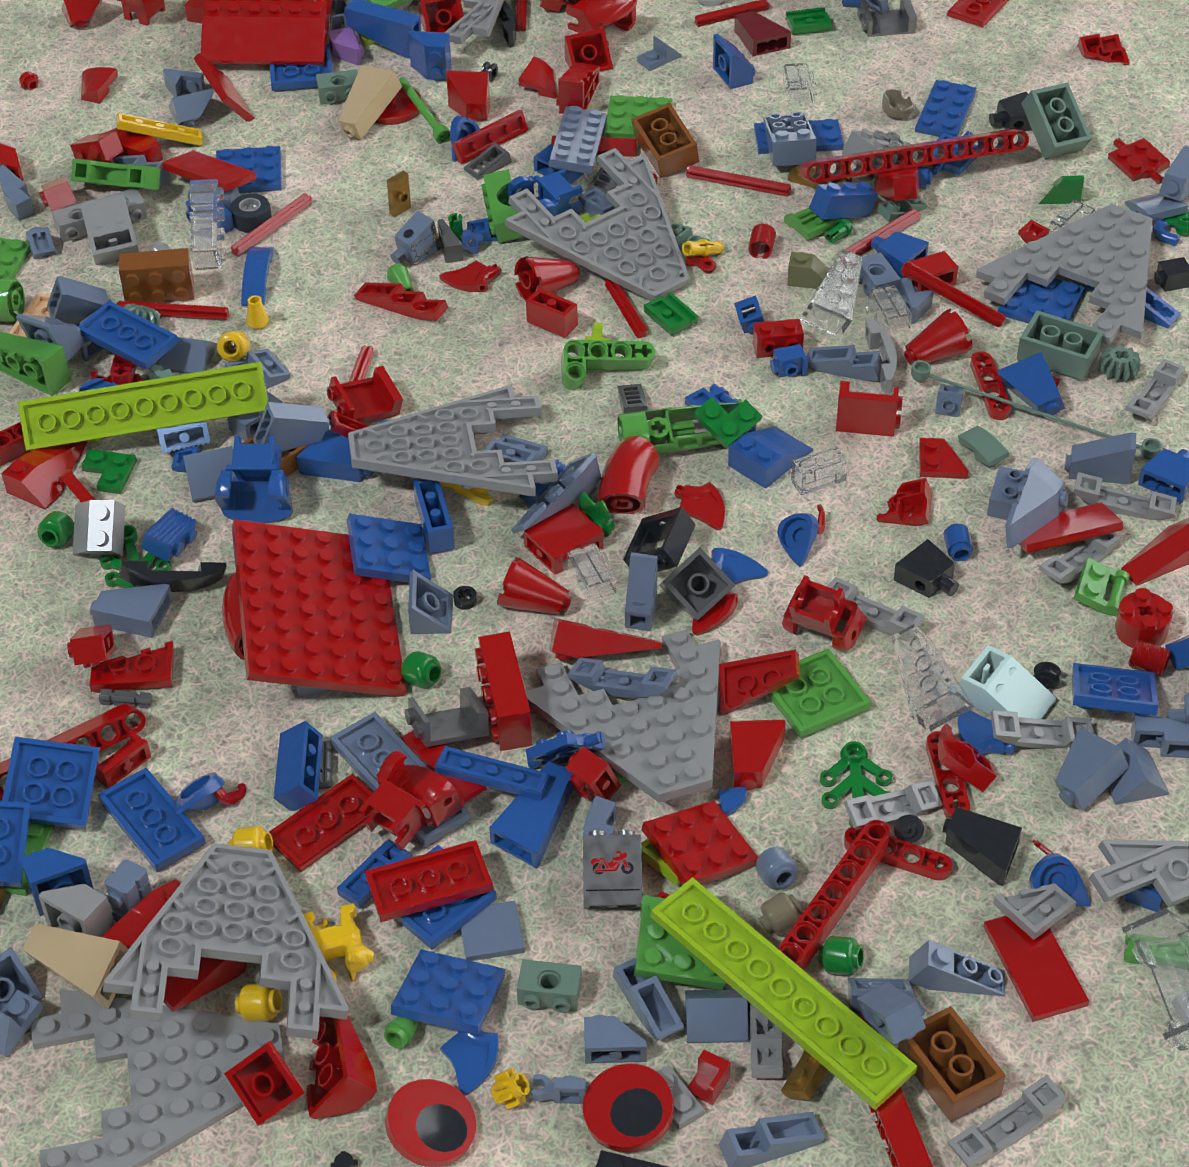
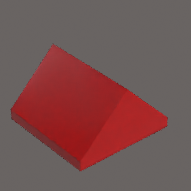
[564,28,613,72]
[224,1040,305,1126]

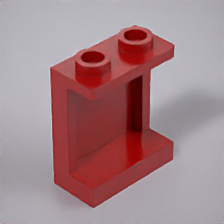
[327,366,403,423]
[836,381,903,437]
[524,504,604,575]

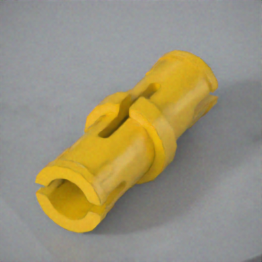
[682,239,724,257]

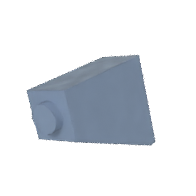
[1159,145,1189,201]
[47,276,112,323]
[253,402,329,451]
[1064,432,1136,485]
[90,584,173,638]
[1055,728,1129,811]

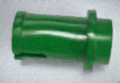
[448,213,464,241]
[824,219,853,244]

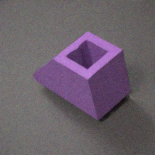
[328,27,364,66]

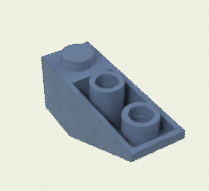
[625,552,657,632]
[909,940,1005,996]

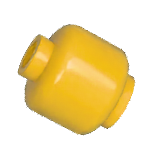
[217,330,250,362]
[228,826,273,851]
[235,983,282,1022]

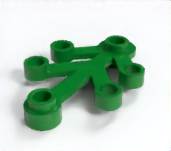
[100,525,172,588]
[820,741,892,827]

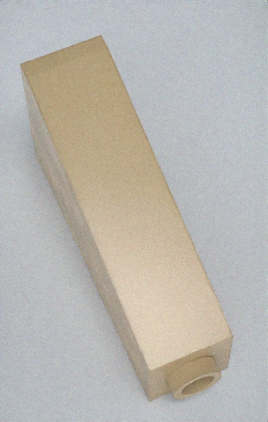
[338,65,402,139]
[22,923,129,1009]

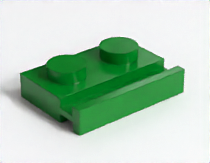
[785,7,832,35]
[644,292,698,336]

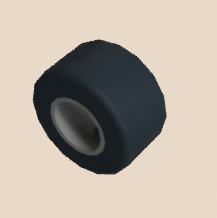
[230,193,272,233]

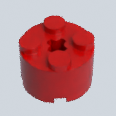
[1115,588,1173,648]

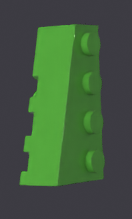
[0,331,71,396]

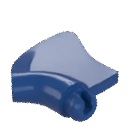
[711,548,768,585]
[957,707,1015,755]
[440,1029,499,1095]

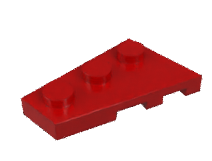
[89,640,175,692]
[719,649,800,715]

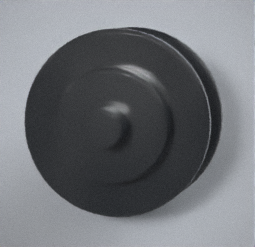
[1033,662,1061,689]
[894,814,924,843]

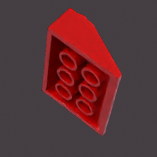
[102,879,247,1012]

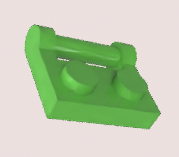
[784,208,844,240]
[1073,557,1130,617]

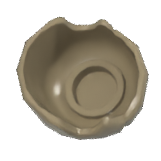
[882,89,914,119]

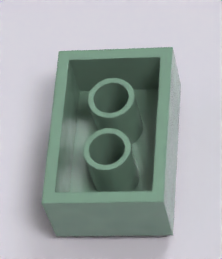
[1021,82,1092,159]
[1017,311,1104,381]

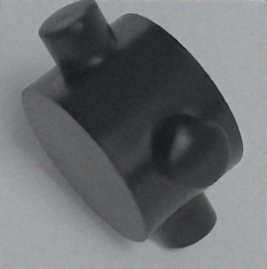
[330,1151,358,1167]

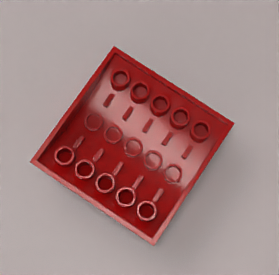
[200,0,332,65]

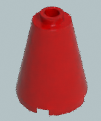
[514,257,580,301]
[904,309,973,364]
[497,556,572,615]

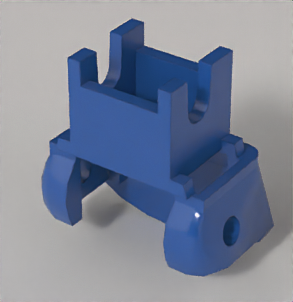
[507,169,582,217]
[215,436,293,523]

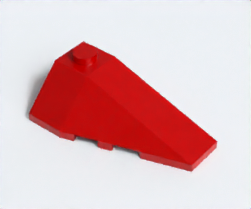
[2,441,88,510]
[1121,518,1189,586]
[550,618,662,661]
[306,1015,377,1119]

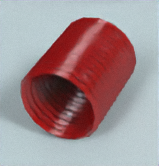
[748,223,776,259]
[1129,639,1171,677]

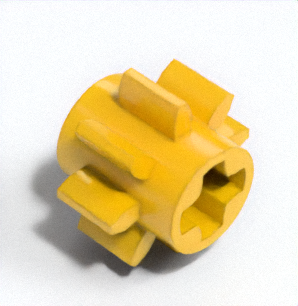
[491,1068,530,1110]

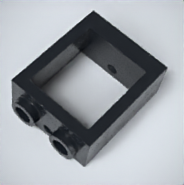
[623,507,696,572]

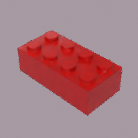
[474,631,532,751]

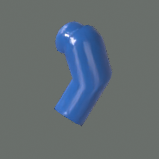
[1152,219,1180,246]

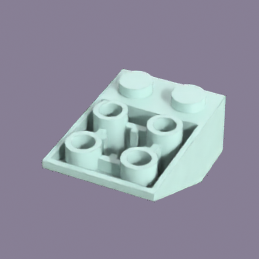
[958,645,1056,719]

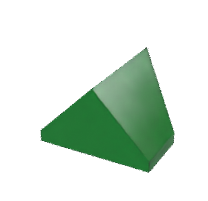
[1039,175,1084,204]

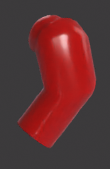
[686,255,716,273]

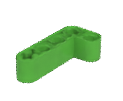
[561,340,655,390]

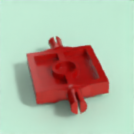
[1108,138,1170,185]

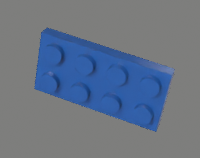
[915,80,977,137]
[754,119,844,154]
[78,301,179,370]
[98,768,206,872]

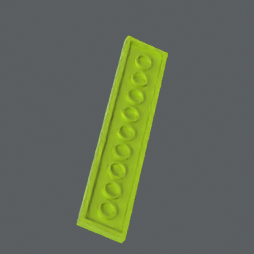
[18,362,268,451]
[650,877,918,1110]

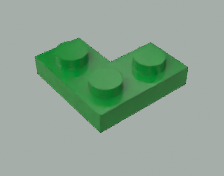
[693,397,763,449]
[81,449,137,494]

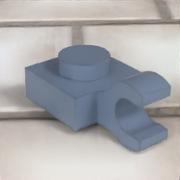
[532,1074,586,1104]

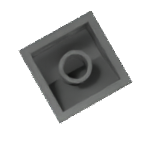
[659,547,735,621]

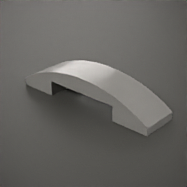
[864,318,897,395]
[1125,359,1186,419]
[1073,472,1177,520]
[1039,533,1122,583]
[827,577,925,635]
[990,710,1094,749]
[843,780,943,829]
[948,1075,1067,1167]

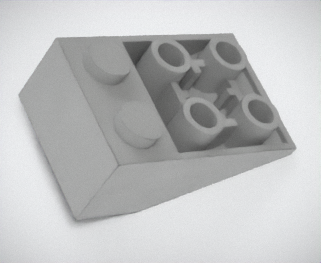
[842,129,918,167]
[80,194,139,265]

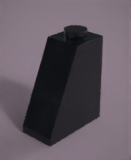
[942,807,1022,886]

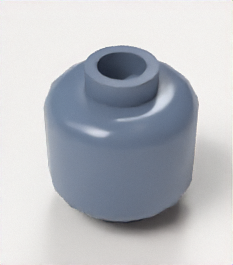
[756,847,798,890]

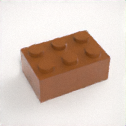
[631,103,700,178]
[119,248,194,303]
[898,1006,1006,1122]

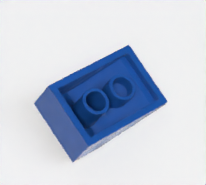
[728,427,813,489]

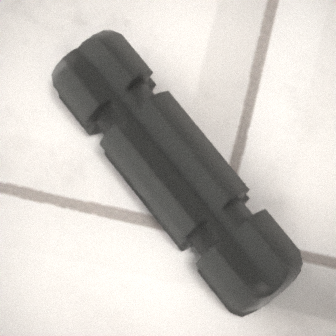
[99,689,152,709]
[319,740,332,789]

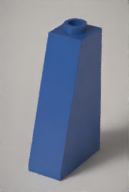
[344,0,421,59]
[489,761,572,869]

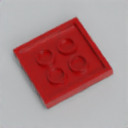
[641,800,758,885]

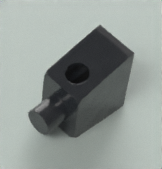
[989,92,1032,132]
[894,539,959,598]

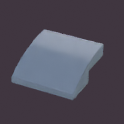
[1125,193,1188,221]
[225,349,290,389]
[484,434,548,463]

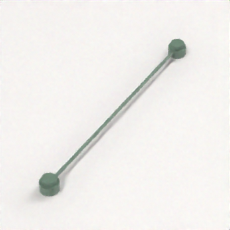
[911,360,1162,459]

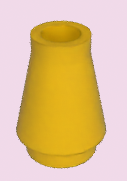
[246,296,269,329]

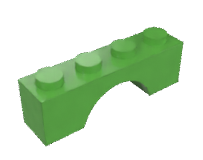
[71,159,161,190]
[481,169,524,243]

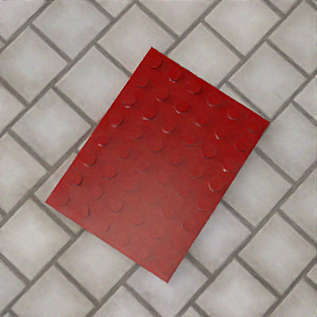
[231,519,407,697]

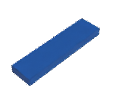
[435,746,550,800]

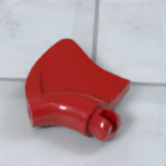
[439,260,501,292]
[674,482,725,530]
[692,592,738,636]

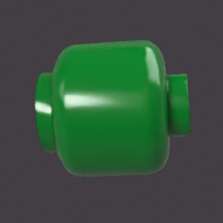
[37,511,74,548]
[401,651,442,689]
[818,936,864,976]

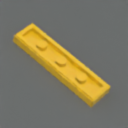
[116,113,203,146]

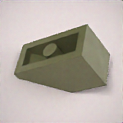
[787,252,835,291]

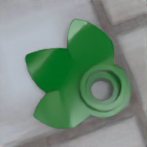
[1163,209,1189,235]
[580,491,615,537]

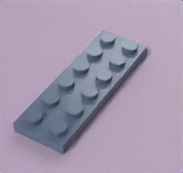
[549,106,607,174]
[330,712,471,848]

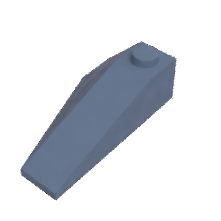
[511,452,601,534]
[1005,458,1068,548]

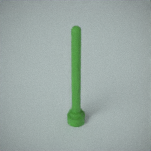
[399,77,451,144]

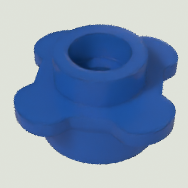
[461,229,483,254]

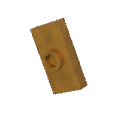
[387,171,411,217]

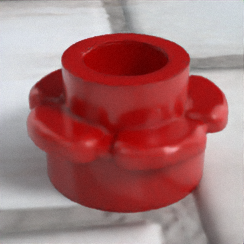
[19,71,39,90]

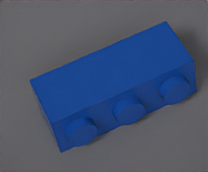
[809,181,879,219]
[413,479,455,554]
[274,721,323,811]

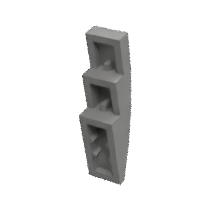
[749,1002,783,1078]

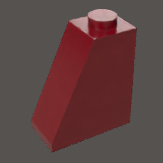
[734,11,791,57]

